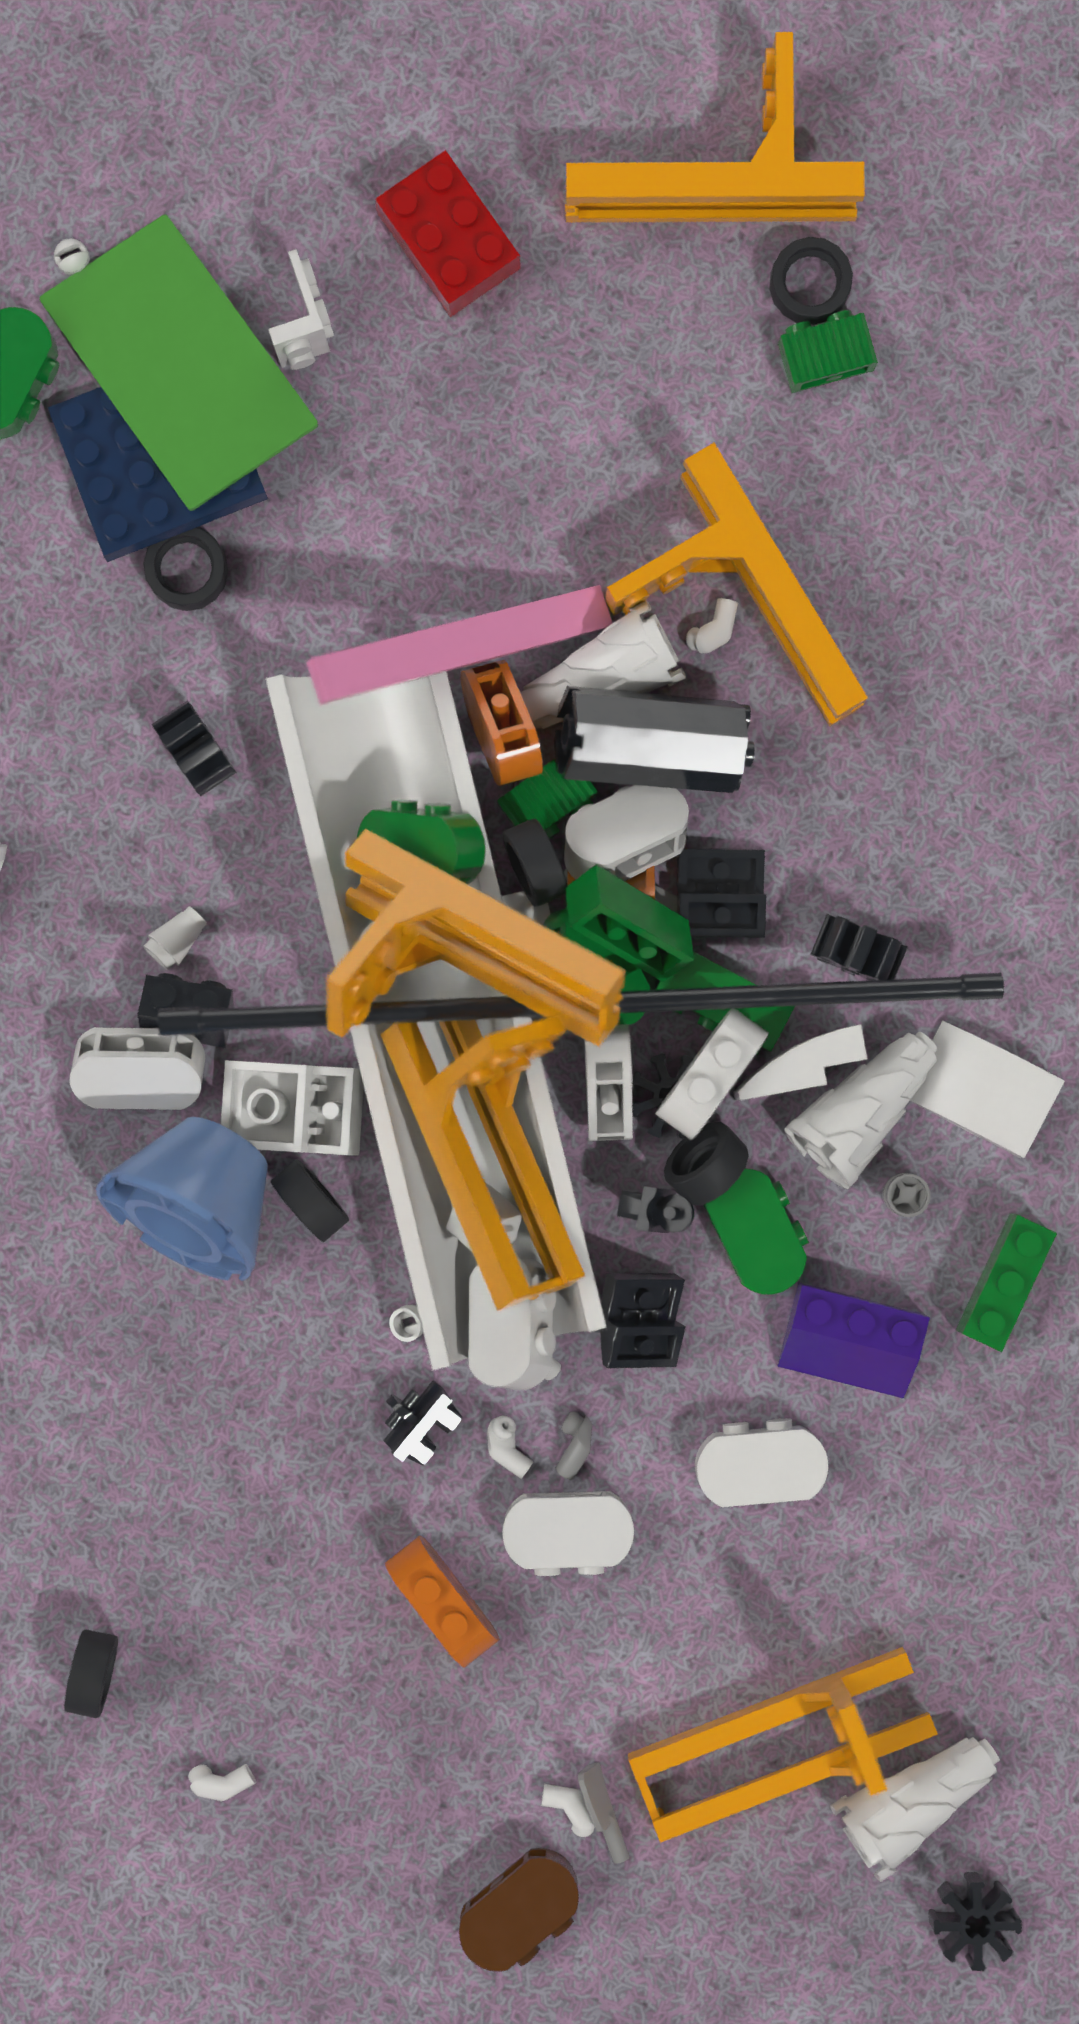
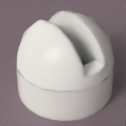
[54,238,90,275]
[389,1305,424,1342]

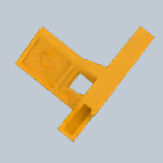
[565,32,865,222]
[605,442,868,726]
[327,829,625,1047]
[380,1015,585,1311]
[628,1647,938,1843]

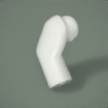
[686,598,738,653]
[188,1764,256,1801]
[541,1784,595,1837]

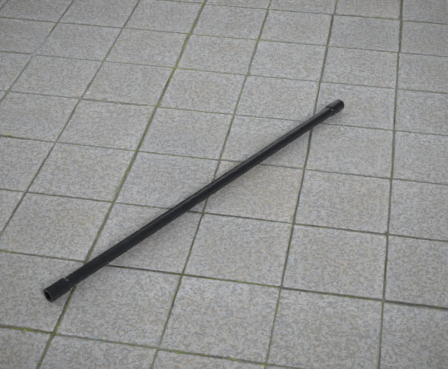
[158,973,1004,1036]

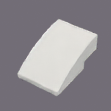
[910,1021,1065,1158]
[733,1024,867,1101]
[221,1060,364,1155]

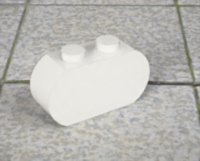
[564,785,689,881]
[655,1008,768,1140]
[584,1024,633,1142]
[70,1027,205,1110]
[468,1256,556,1390]
[695,1419,828,1507]
[502,1491,634,1576]

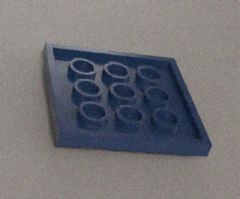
[48,387,268,562]

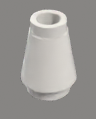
[143,906,207,970]

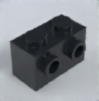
[137,973,234,1048]

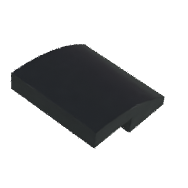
[677,848,766,938]
[600,1273,686,1369]

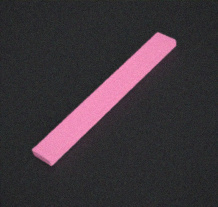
[306,585,612,705]

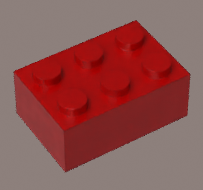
[375,150,520,317]

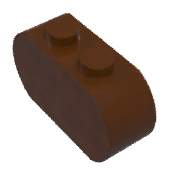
[459,1848,579,1972]

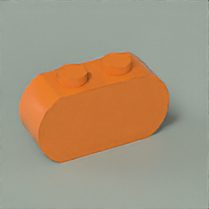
[460,659,543,786]
[385,1535,500,1668]

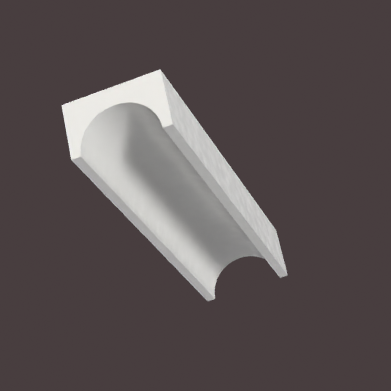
[265,672,606,1370]

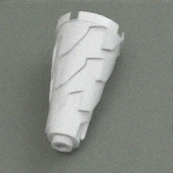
[520,600,686,729]
[784,1032,937,1189]
[830,1737,1000,1882]

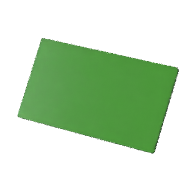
[39,215,318,511]

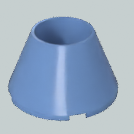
[96,1117,268,1281]

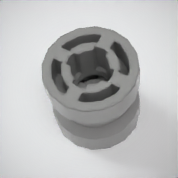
[883,1173,930,1217]

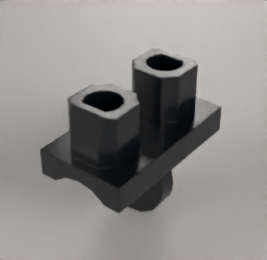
[617,1186,694,1233]
[383,1381,462,1465]

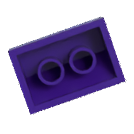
[777,1282,930,1399]

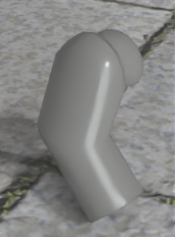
[555,1411,592,1480]

